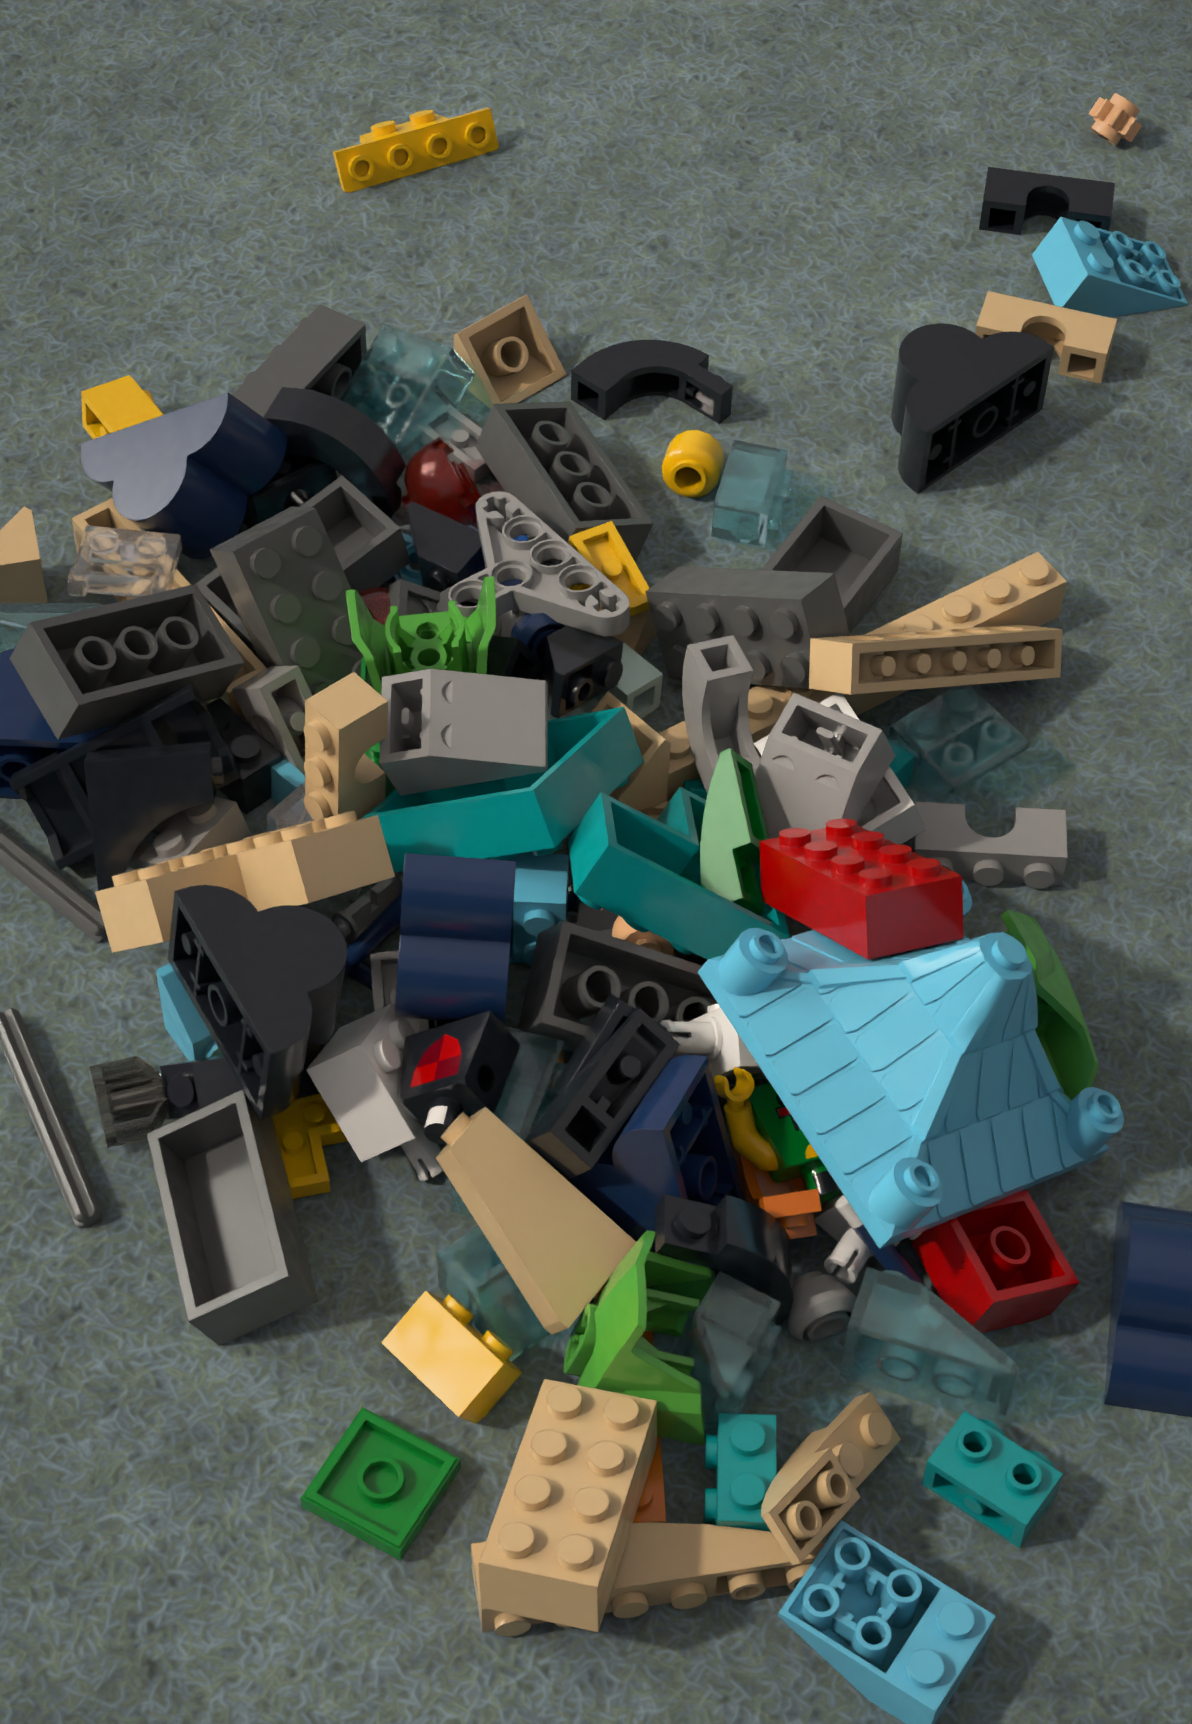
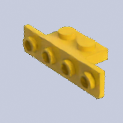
[333,107,499,193]

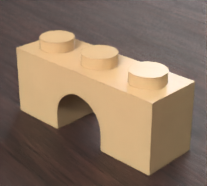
[975,291,1117,384]
[304,672,388,820]

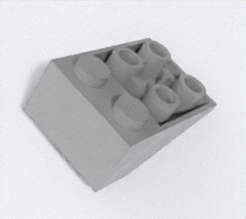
[379,669,548,796]
[755,693,895,839]

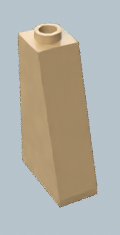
[436,1107,636,1335]

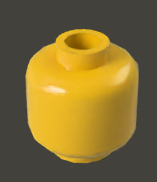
[661,430,724,498]

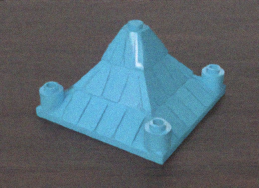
[697,880,1124,1249]

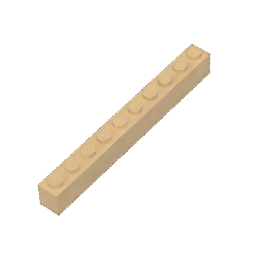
[659,552,1067,801]

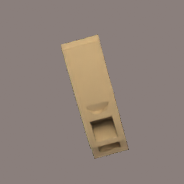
[761,1392,901,1566]

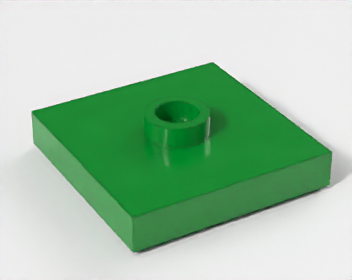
[300,1407,461,1561]

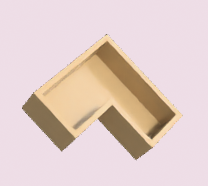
[95,810,395,953]

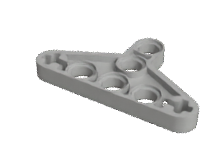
[448,491,630,636]

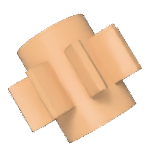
[1088,93,1142,146]

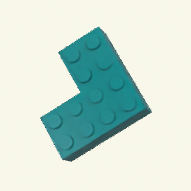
[362,707,644,872]
[568,787,790,960]

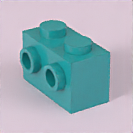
[922,1411,1063,1549]
[704,1413,777,1532]

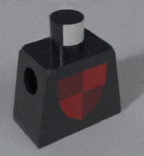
[400,1011,520,1145]

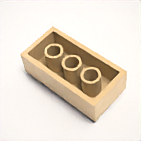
[478,1379,657,1632]

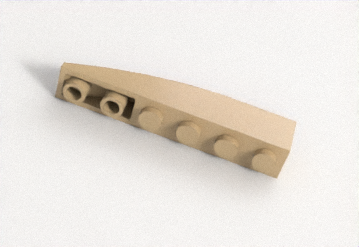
[471,1522,825,1637]

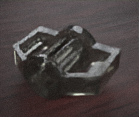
[89,1056,169,1148]

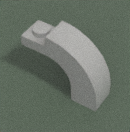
[682,635,760,794]

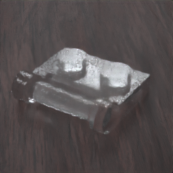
[67,525,182,598]

